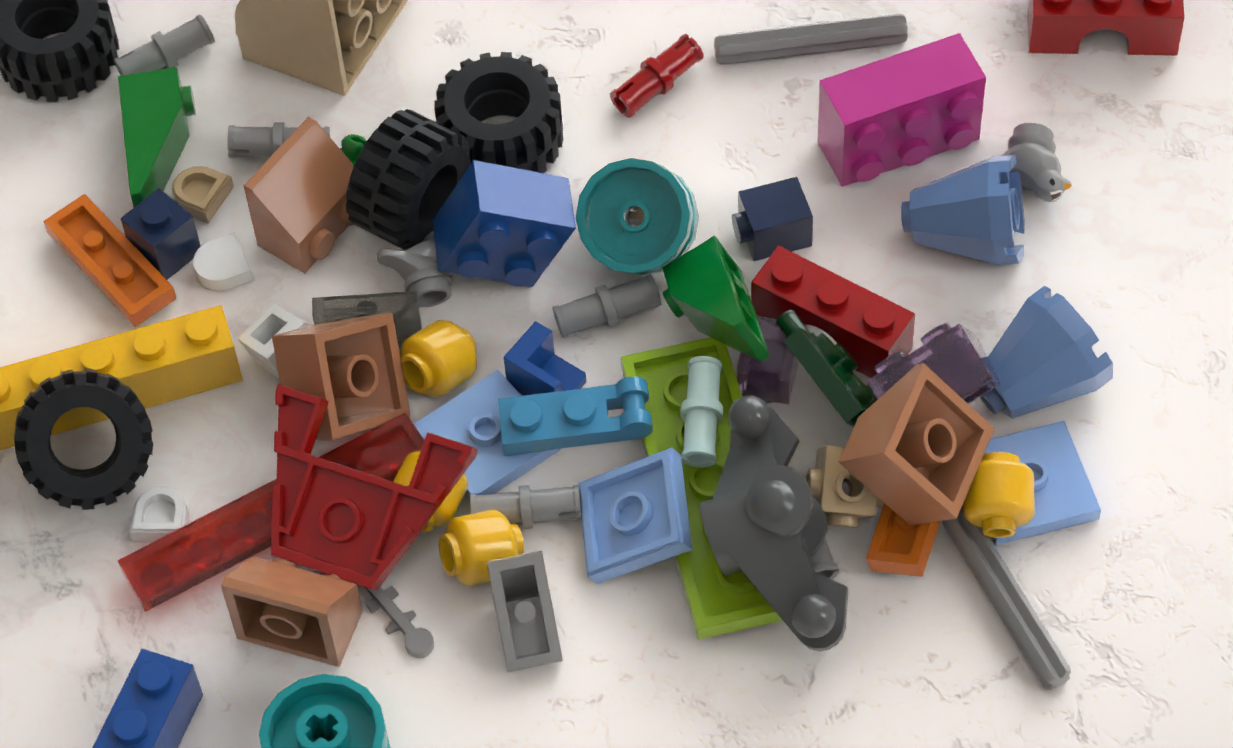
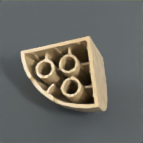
[235,0,408,96]

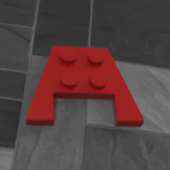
[271,384,478,591]

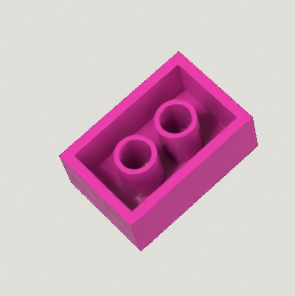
[817,33,986,187]

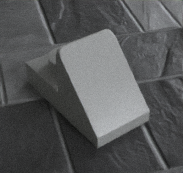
[487,550,563,672]

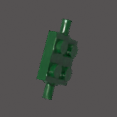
[776,310,882,427]

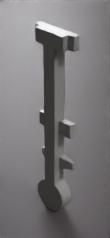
[363,586,434,658]

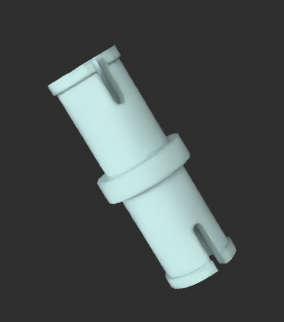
[680,356,723,468]

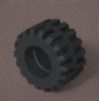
[0,0,119,102]
[434,52,564,173]
[346,109,471,250]
[14,369,153,510]

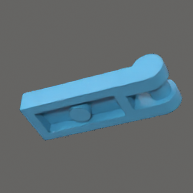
[498,377,653,456]

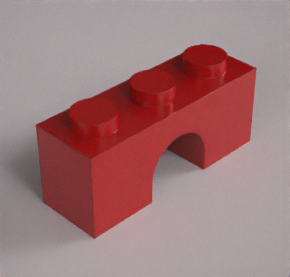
[1027,0,1185,56]
[751,245,915,386]

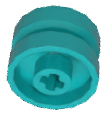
[576,158,699,275]
[259,674,390,748]

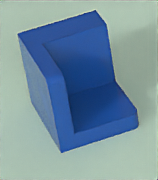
[503,321,587,396]

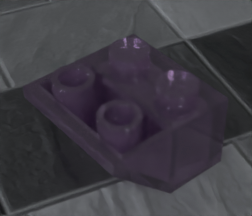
[866,323,1001,404]

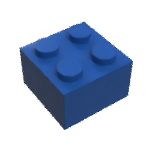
[432,160,576,287]

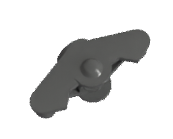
[699,395,848,651]

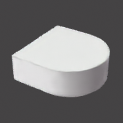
[193,232,254,291]
[130,486,189,542]

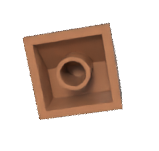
[243,117,354,273]
[272,313,410,441]
[838,363,995,526]
[221,556,363,667]

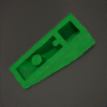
[118,67,196,207]
[662,235,770,362]

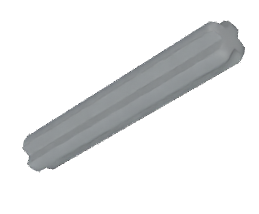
[714,13,908,64]
[942,505,1071,690]

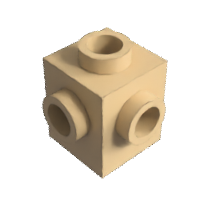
[806,445,884,528]

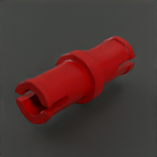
[610,34,704,118]

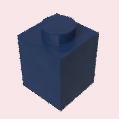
[731,177,813,261]
[120,188,201,280]

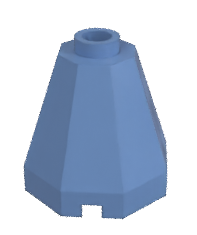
[901,155,1025,265]
[976,285,1113,419]

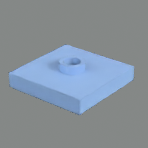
[412,369,561,500]
[984,421,1101,546]
[578,447,692,584]

